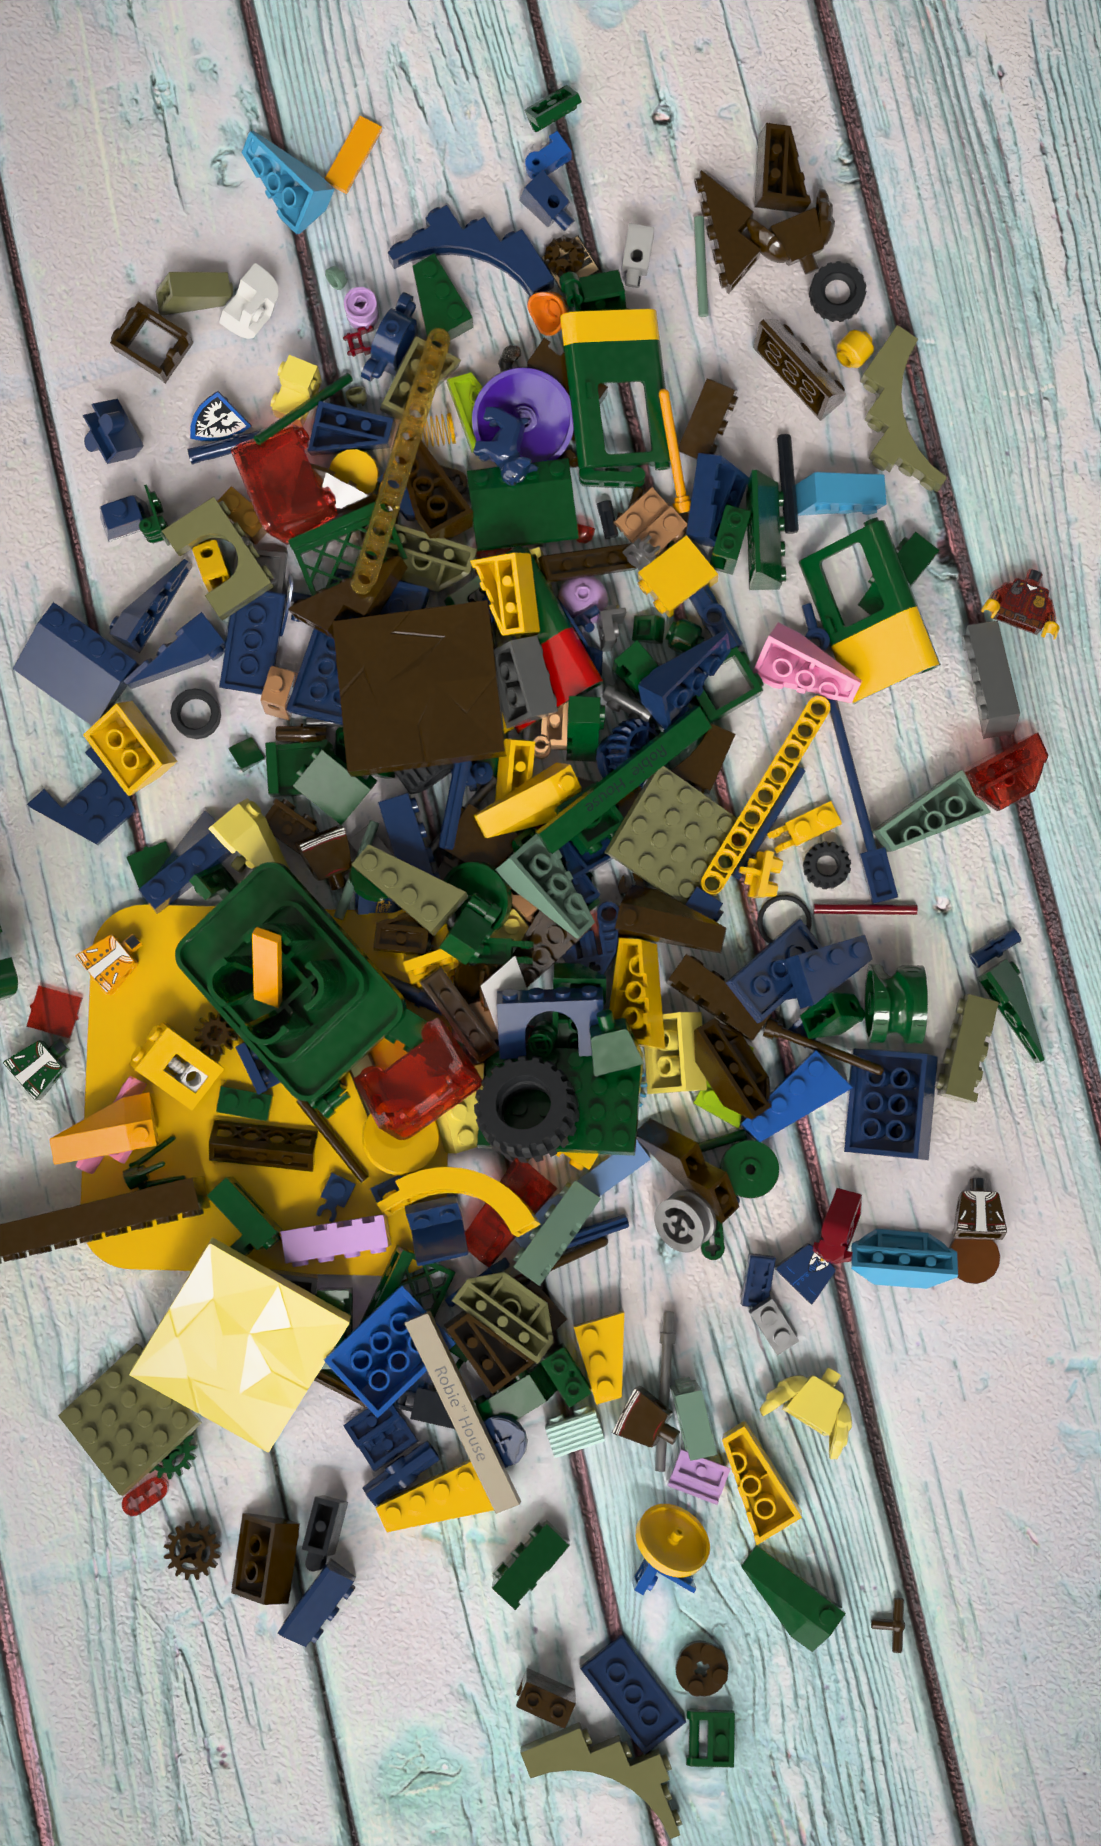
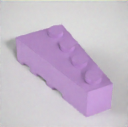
[281,1214,392,1267]

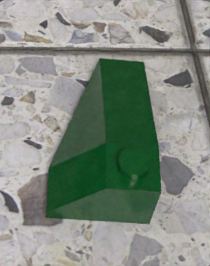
[741,1545,846,1652]

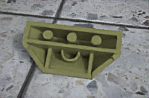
[372,520,478,593]
[452,1272,553,1364]

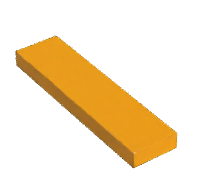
[252,927,282,1008]

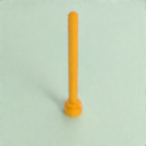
[659,389,691,513]

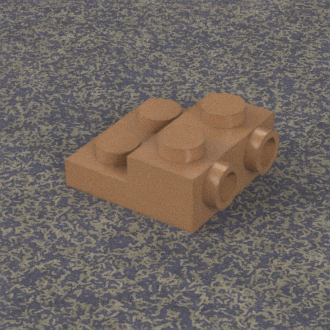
[614,487,688,559]

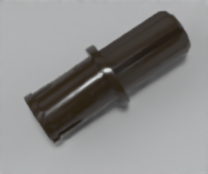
[275,723,327,744]

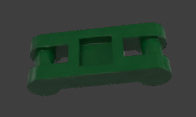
[579,467,645,489]

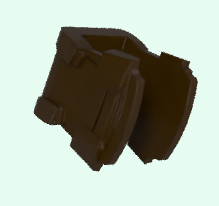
[454,962,504,1012]

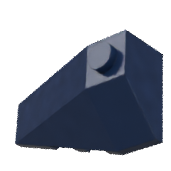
[638,631,731,730]

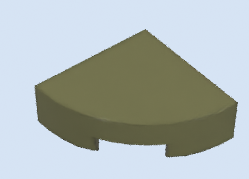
[231,855,247,874]

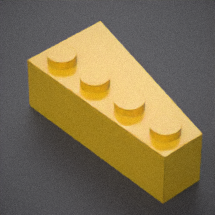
[609,938,665,1049]
[376,1459,494,1532]

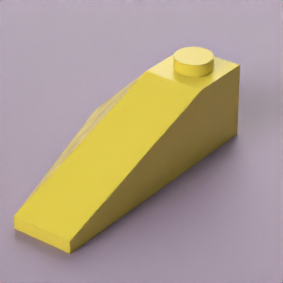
[209,798,290,870]

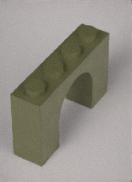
[162,497,274,621]

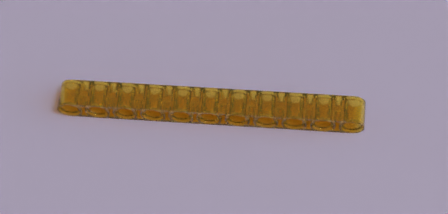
[351,328,450,594]

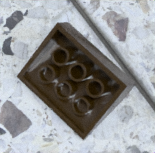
[753,319,846,421]

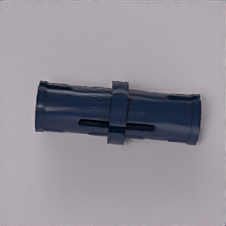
[969,927,1021,968]

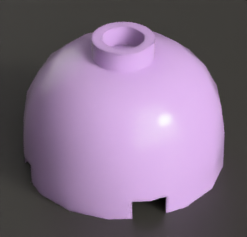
[558,576,608,624]

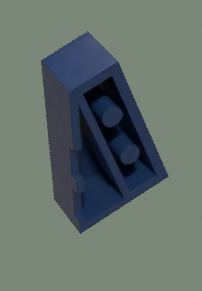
[785,935,873,1009]

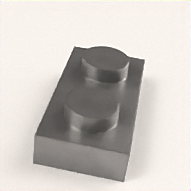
[748,1296,799,1356]

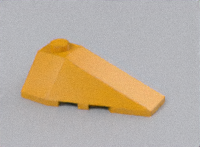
[49,1092,159,1165]

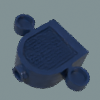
[361,292,418,382]

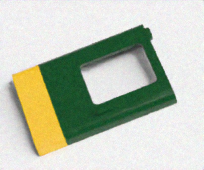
[560,309,671,471]

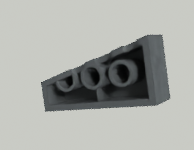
[962,620,1020,739]

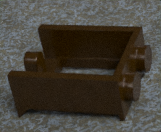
[110,301,193,384]

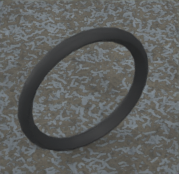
[757,895,812,944]

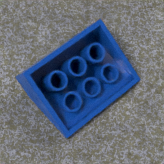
[323,1285,456,1418]

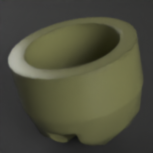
[346,386,367,408]

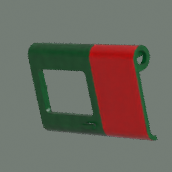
[444,546,604,734]

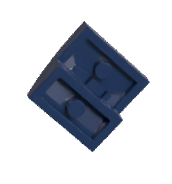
[343,1404,418,1472]

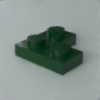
[189,863,238,901]

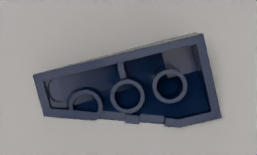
[109,559,192,654]
[124,612,226,689]

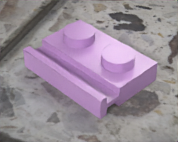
[667,1449,731,1505]

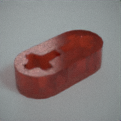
[122,1476,169,1516]

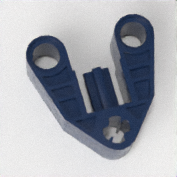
[562,902,619,975]

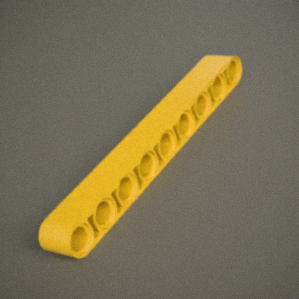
[700,696,830,897]

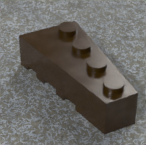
[666,954,771,1042]

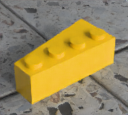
[722,1421,802,1545]

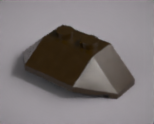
[694,1018,772,1120]

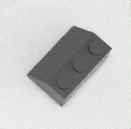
[495,636,558,729]

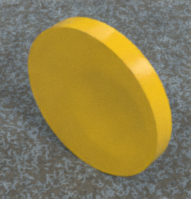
[362,1099,439,1176]
[635,1504,710,1578]

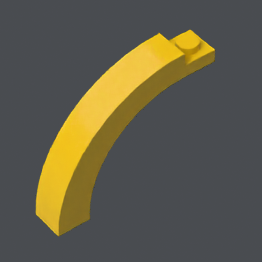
[377,1167,541,1237]

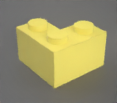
[270,355,322,428]

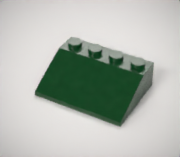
[467,458,579,551]
[746,470,786,590]

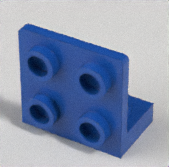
[632,1558,697,1595]

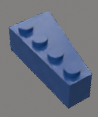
[740,1050,853,1142]

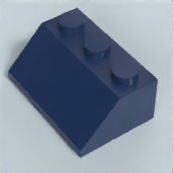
[278,1558,356,1647]

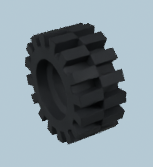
[803,841,851,890]

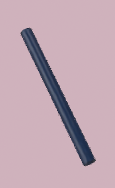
[731,766,806,880]

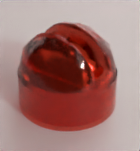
[576,524,595,544]

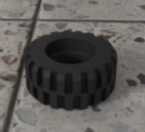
[474,1056,580,1163]

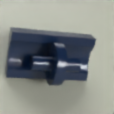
[451,761,493,792]

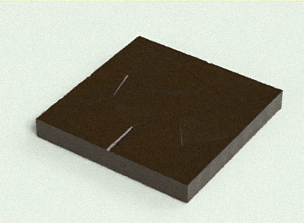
[332,600,507,777]

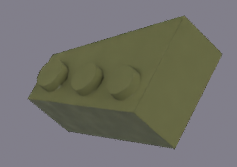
[380,336,461,422]

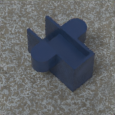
[83,398,144,464]

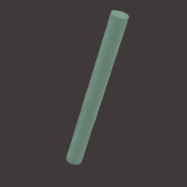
[694,216,709,317]
[333,820,380,920]

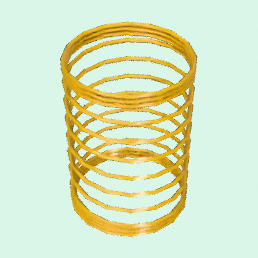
[406,412,456,448]

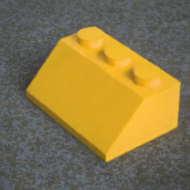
[83,701,178,796]

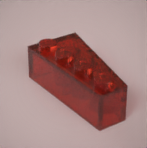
[465,1158,558,1268]

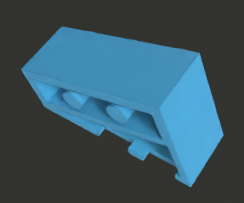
[795,472,887,516]

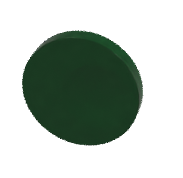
[443,861,512,933]

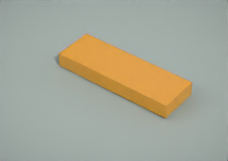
[325,116,382,194]

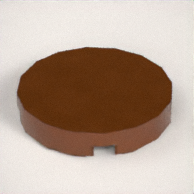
[949,1238,1000,1284]

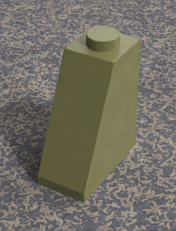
[155,272,233,316]

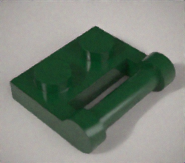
[686,1708,735,1768]

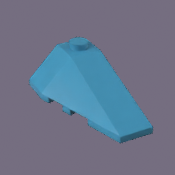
[242,131,335,234]

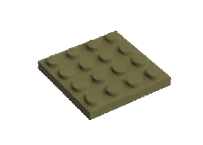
[605,766,738,905]
[58,1343,202,1496]

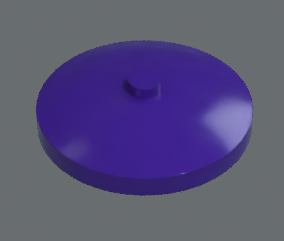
[472,367,574,463]

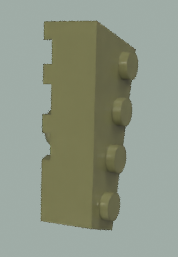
[352,845,469,936]
[936,994,999,1103]

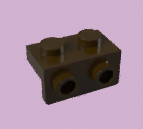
[265,798,319,855]

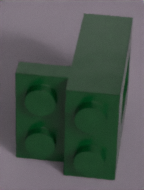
[207,1176,282,1257]

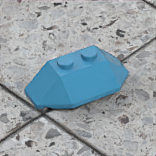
[851,1229,958,1289]

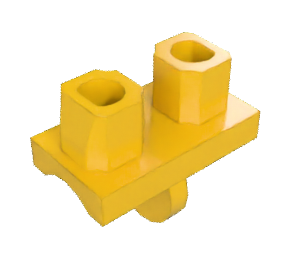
[739,850,783,898]

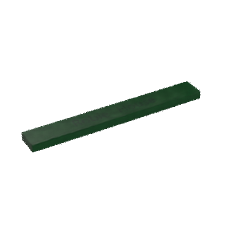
[536,705,712,854]

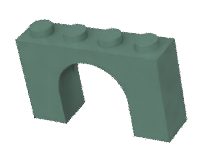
[670,1377,717,1461]

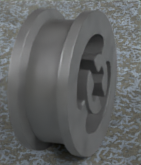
[654,1190,716,1253]

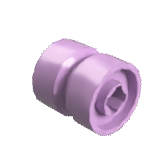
[344,287,379,330]

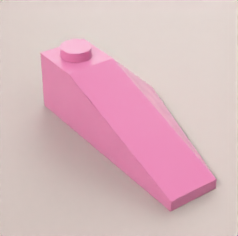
[753,622,862,703]

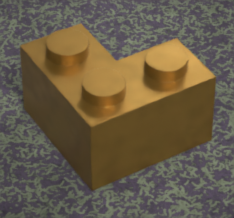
[217,484,290,545]

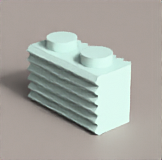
[545,1406,605,1458]

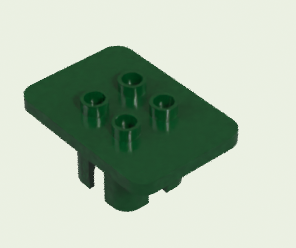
[175,862,406,1101]

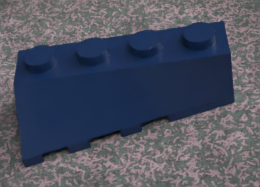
[138,810,236,914]

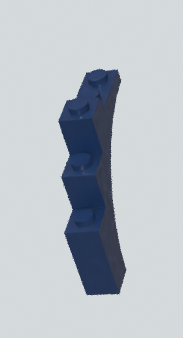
[387,205,554,297]

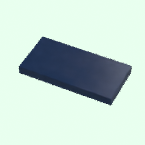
[219,591,286,695]
[725,918,822,1023]
[580,1634,687,1755]

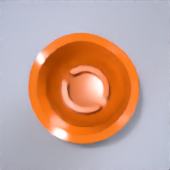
[527,292,569,336]

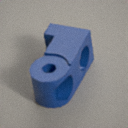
[525,131,572,179]

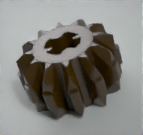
[194,1012,239,1056]

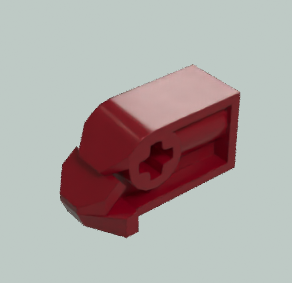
[813,1188,862,1264]

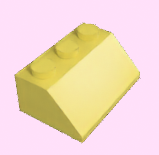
[644,1012,707,1094]

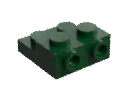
[554,781,624,855]

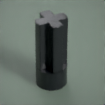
[597,500,619,539]

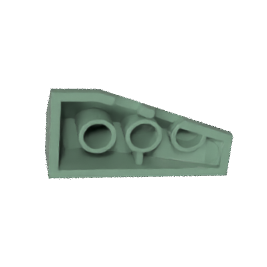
[496,834,595,939]

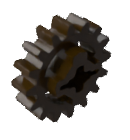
[164,1521,222,1580]

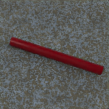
[813,904,918,915]

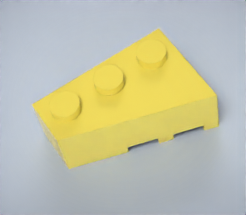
[426,1063,484,1154]

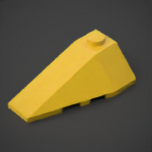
[474,762,581,838]

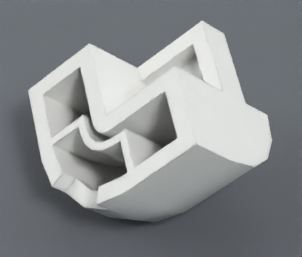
[219,263,278,339]

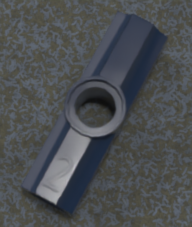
[689,584,743,649]
[362,1440,440,1506]

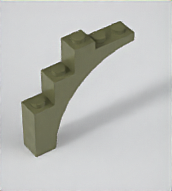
[860,325,947,492]
[520,1722,683,1839]

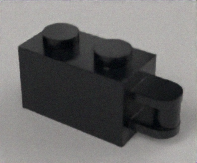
[394,1382,455,1429]
[301,1495,348,1572]

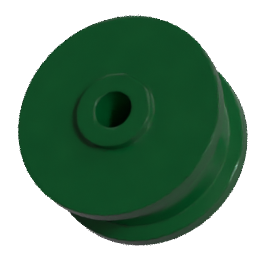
[720,1140,779,1198]

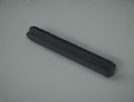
[777,434,799,534]

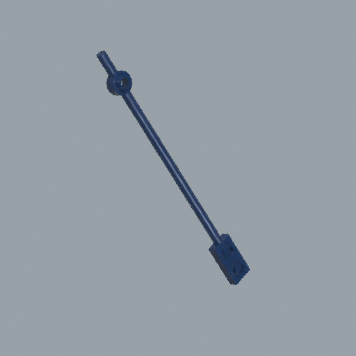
[802,603,898,904]

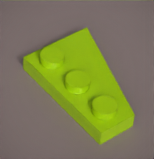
[446,372,482,453]

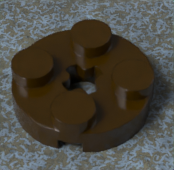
[675,1640,729,1697]

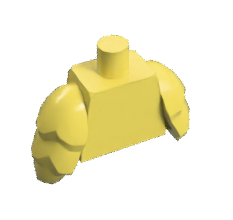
[760,1368,852,1459]

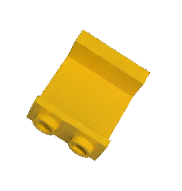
[637,535,718,618]

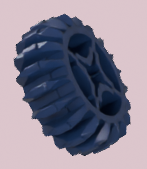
[605,718,665,788]

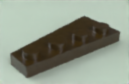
[513,911,592,988]

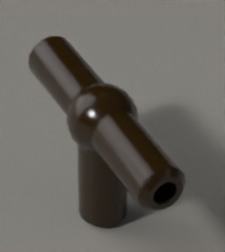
[871,1598,905,1653]

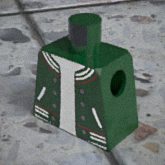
[3,1038,70,1101]

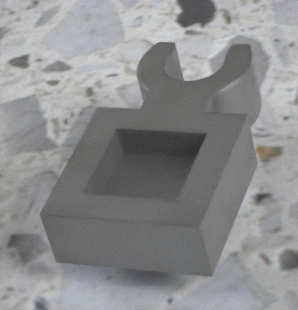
[623,535,661,571]

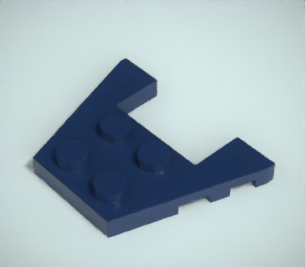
[27,747,136,845]
[559,839,613,905]

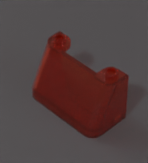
[231,425,338,545]
[353,1018,482,1140]

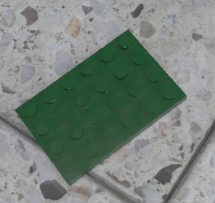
[477,1046,644,1156]

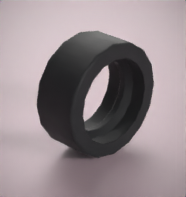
[170,688,221,740]

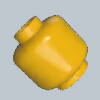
[836,330,874,368]

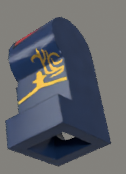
[354,892,403,915]

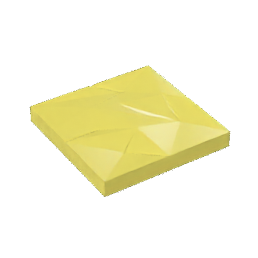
[129,1237,351,1453]

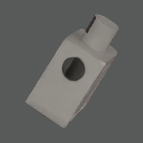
[622,223,654,288]

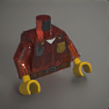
[980,569,1060,640]

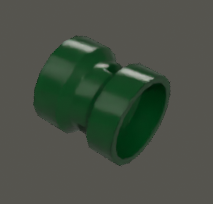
[527,1021,558,1057]

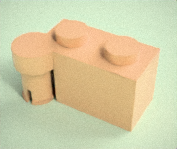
[533,702,568,759]

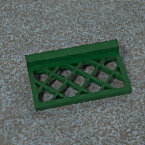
[288,499,408,596]
[359,1245,456,1325]

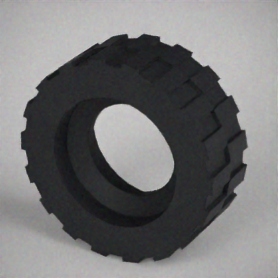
[809,261,867,322]

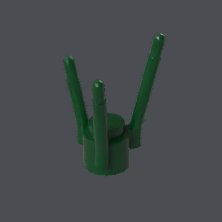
[123,1135,186,1190]

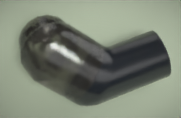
[498,345,521,372]

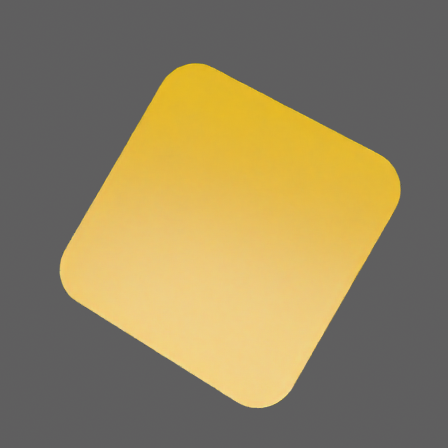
[80,905,453,1276]

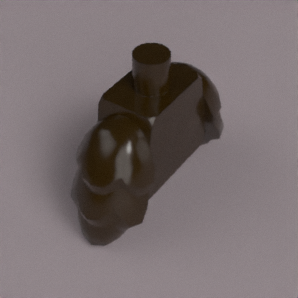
[746,188,835,275]

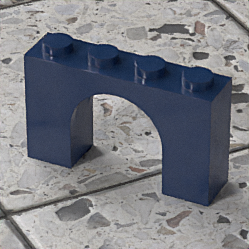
[497,985,603,1059]

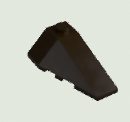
[396,435,473,539]

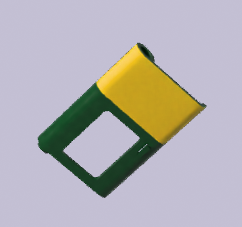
[798,517,941,704]

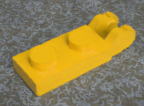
[767,801,842,853]

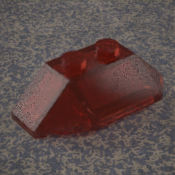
[965,732,1049,811]

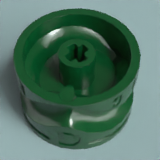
[864,964,928,1044]

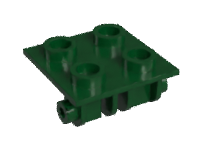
[139,484,170,546]

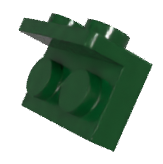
[524,85,582,132]

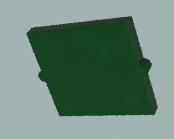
[126,841,171,899]

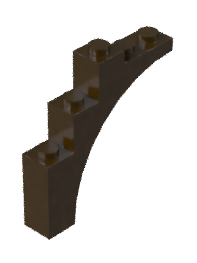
[576,724,736,818]

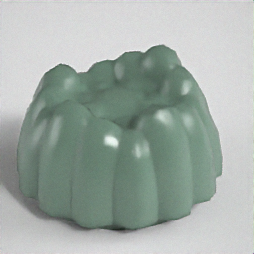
[325,266,348,290]

